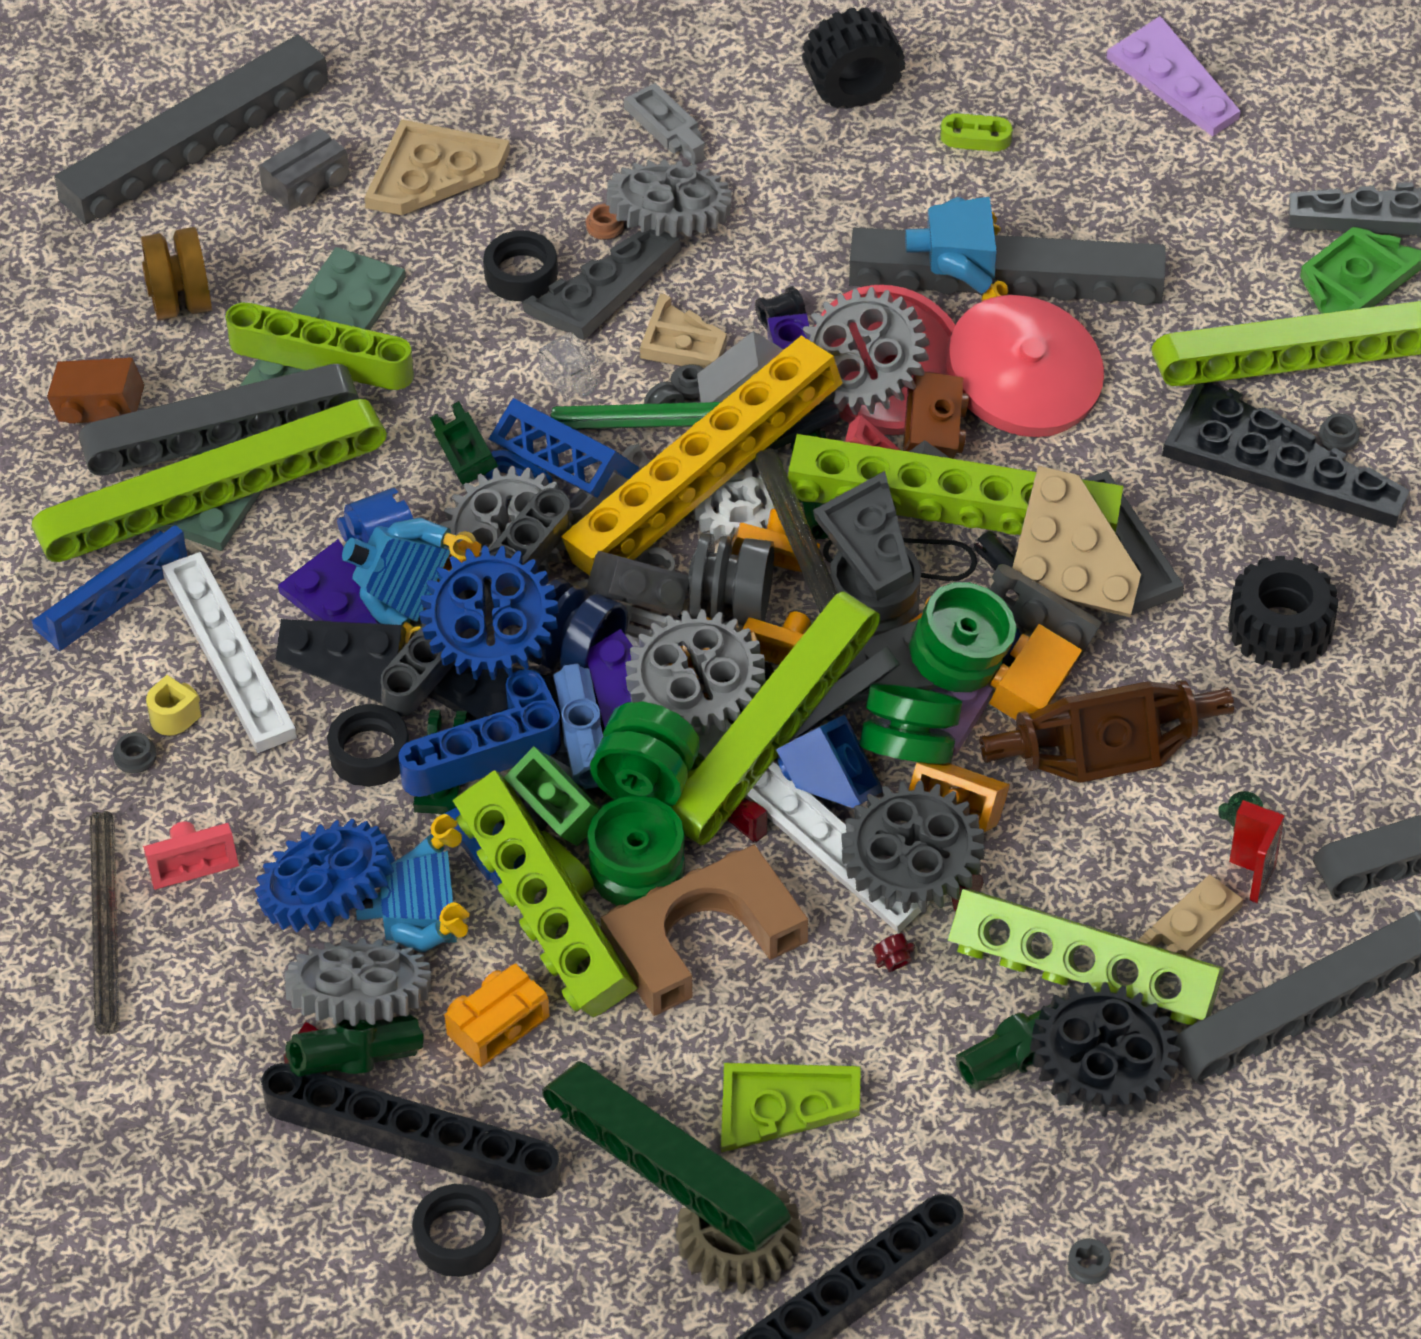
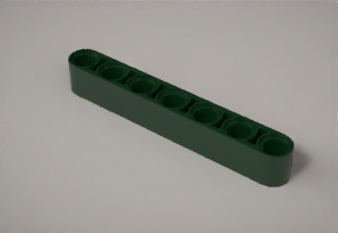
[542,1061,791,1252]

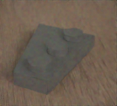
[813,471,914,601]

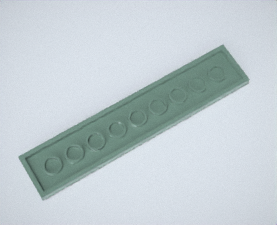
[156,247,406,551]

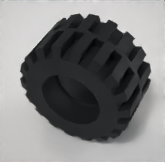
[802,7,906,109]
[1228,556,1338,669]

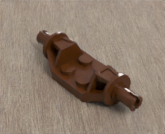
[979,680,1234,783]

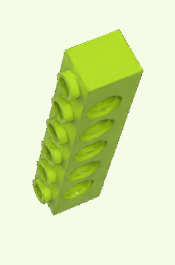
[452,770,638,1018]
[947,889,1225,1025]

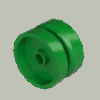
[909,582,1017,692]
[859,683,962,764]
[590,701,700,807]
[587,795,685,906]

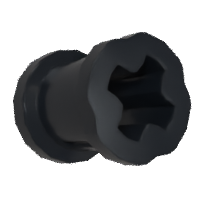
[755,286,806,332]

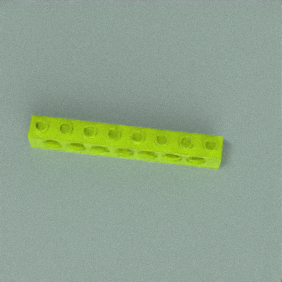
[787,434,1123,535]

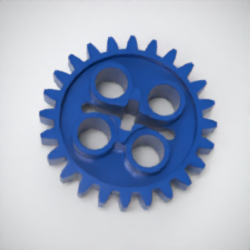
[419,545,559,680]
[255,819,395,932]

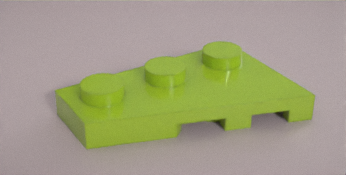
[721,1063,861,1153]

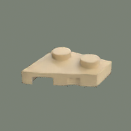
[640,294,727,368]

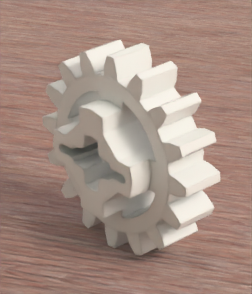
[694,468,783,543]

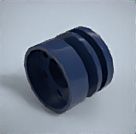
[527,578,629,686]

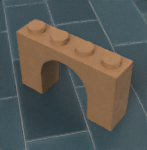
[600,844,808,1016]

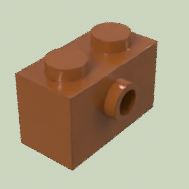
[47,358,145,424]
[903,371,968,459]

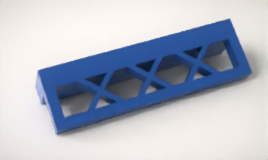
[488,398,639,498]
[32,525,187,651]

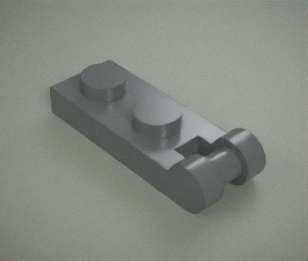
[987,564,1102,661]

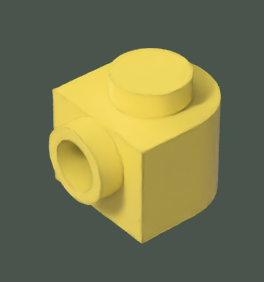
[146,675,201,736]

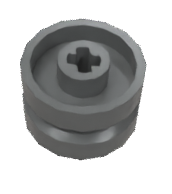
[829,546,921,637]

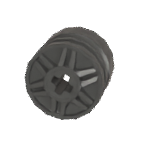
[688,532,774,625]

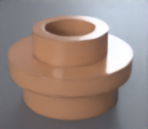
[586,204,624,239]

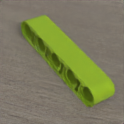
[225,302,414,390]

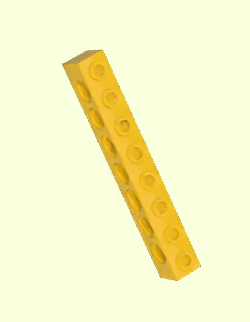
[561,335,843,576]

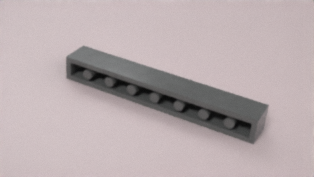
[54,34,328,225]
[849,227,1166,305]

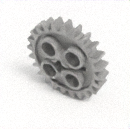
[606,159,732,237]
[803,287,929,415]
[440,466,574,575]
[626,609,766,736]
[285,938,431,1026]

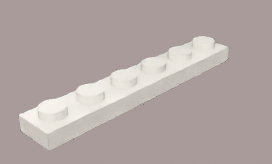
[162,552,297,753]

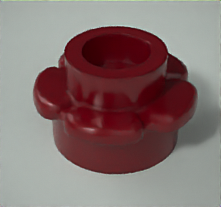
[872,933,915,972]

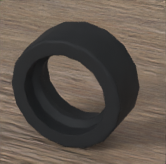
[483,230,558,302]
[327,704,409,787]
[412,1183,503,1277]

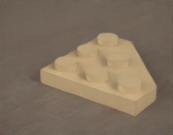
[364,119,510,215]
[1013,466,1141,618]

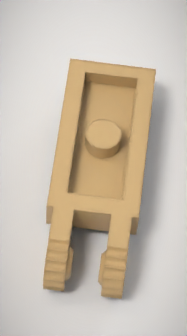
[1137,874,1243,956]

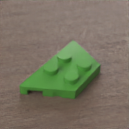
[1300,227,1421,314]

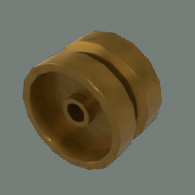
[141,227,212,321]

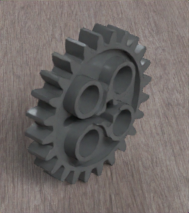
[841,781,985,913]

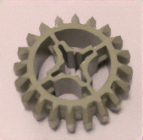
[676,1172,802,1294]

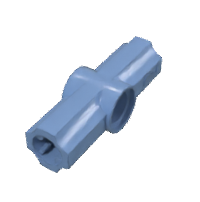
[553,664,603,789]

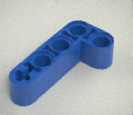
[398,669,561,797]

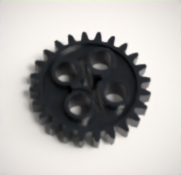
[1030,982,1180,1117]

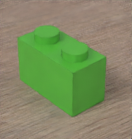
[504,746,601,846]

